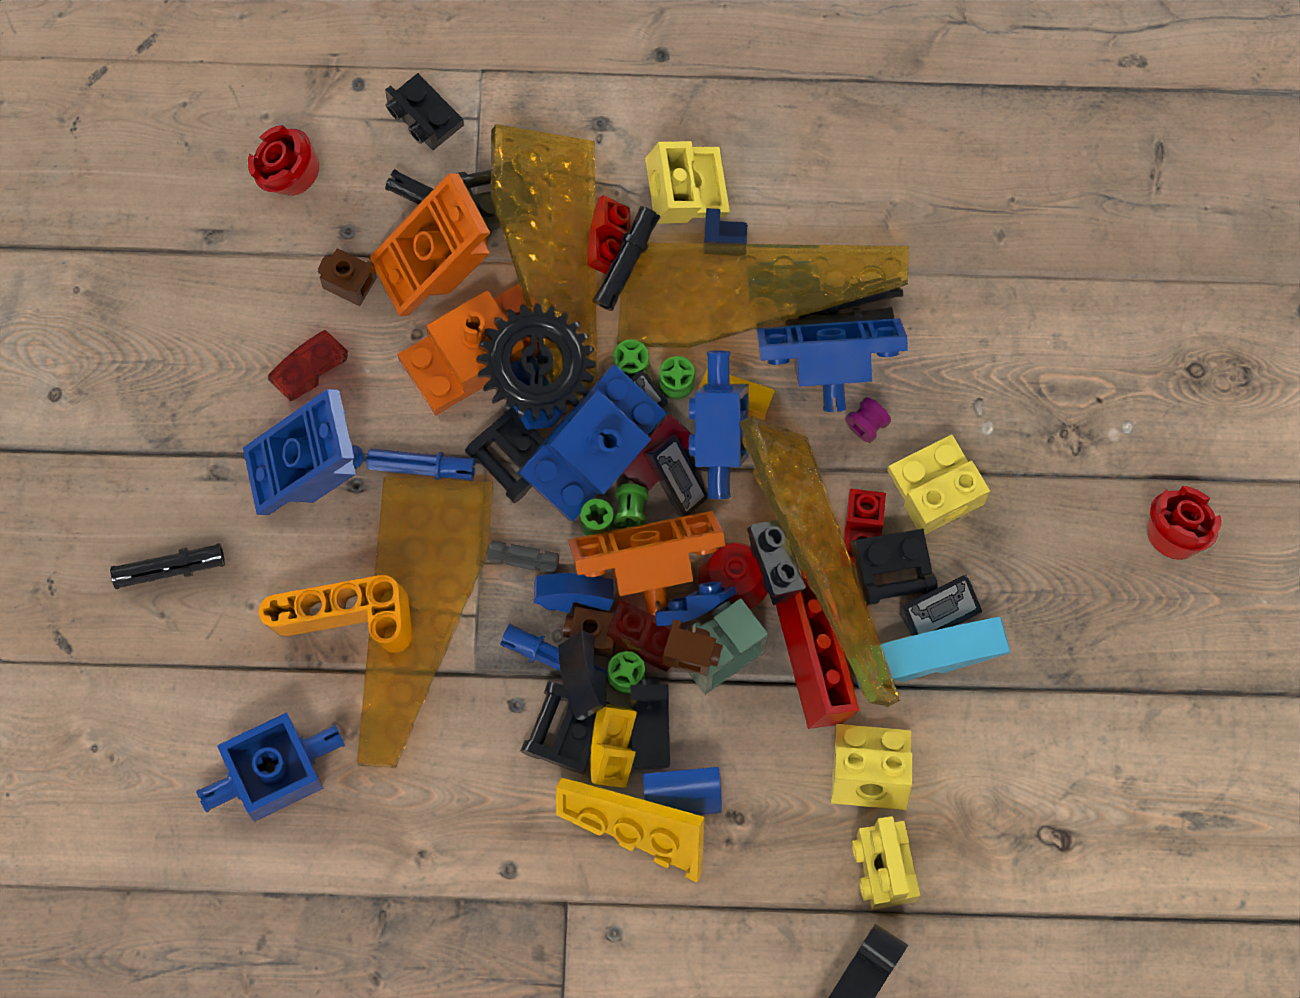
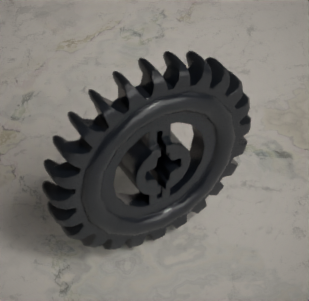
[476,303,596,422]

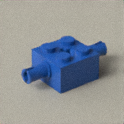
[689,350,749,499]
[196,712,345,822]

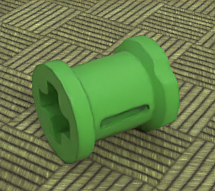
[614,484,648,529]
[580,499,614,536]

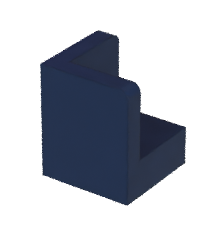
[704,208,748,258]

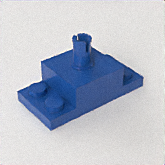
[757,318,908,412]
[517,364,667,521]
[243,389,363,515]

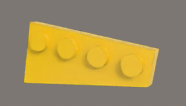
[556,777,705,883]

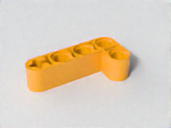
[258,575,412,653]

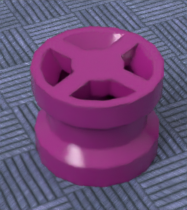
[845,397,891,443]

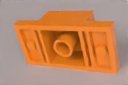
[369,173,490,316]
[397,283,555,416]
[568,511,725,616]

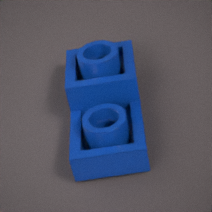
[534,573,614,613]
[655,581,737,626]

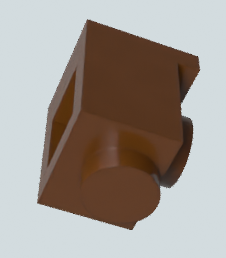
[318,248,377,306]
[563,607,620,658]
[663,619,723,676]

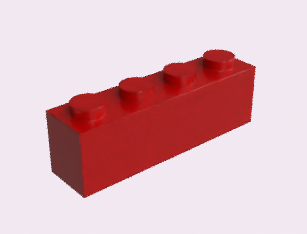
[776,570,860,729]

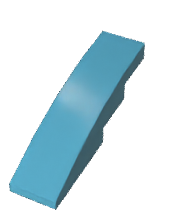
[850,617,1011,691]

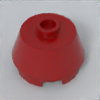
[248,125,320,196]
[1147,486,1222,560]
[698,542,768,610]

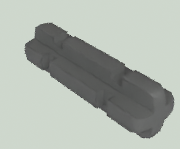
[487,540,559,574]

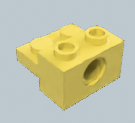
[645,141,730,224]
[887,434,990,535]
[831,724,912,810]
[852,816,920,910]

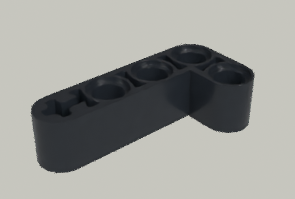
[828,923,908,998]

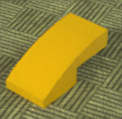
[591,704,637,788]

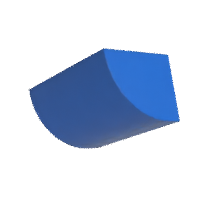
[643,767,722,815]

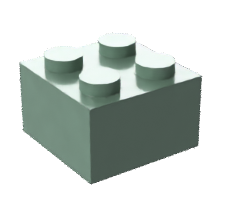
[686,598,768,695]

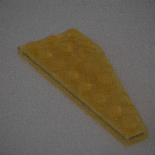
[491,124,597,405]
[617,243,909,348]
[740,416,900,707]
[357,477,493,768]

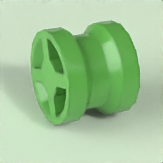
[613,339,649,378]
[659,356,695,400]
[608,651,645,694]

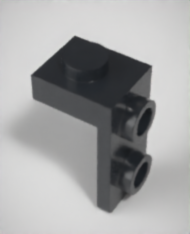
[630,679,670,769]

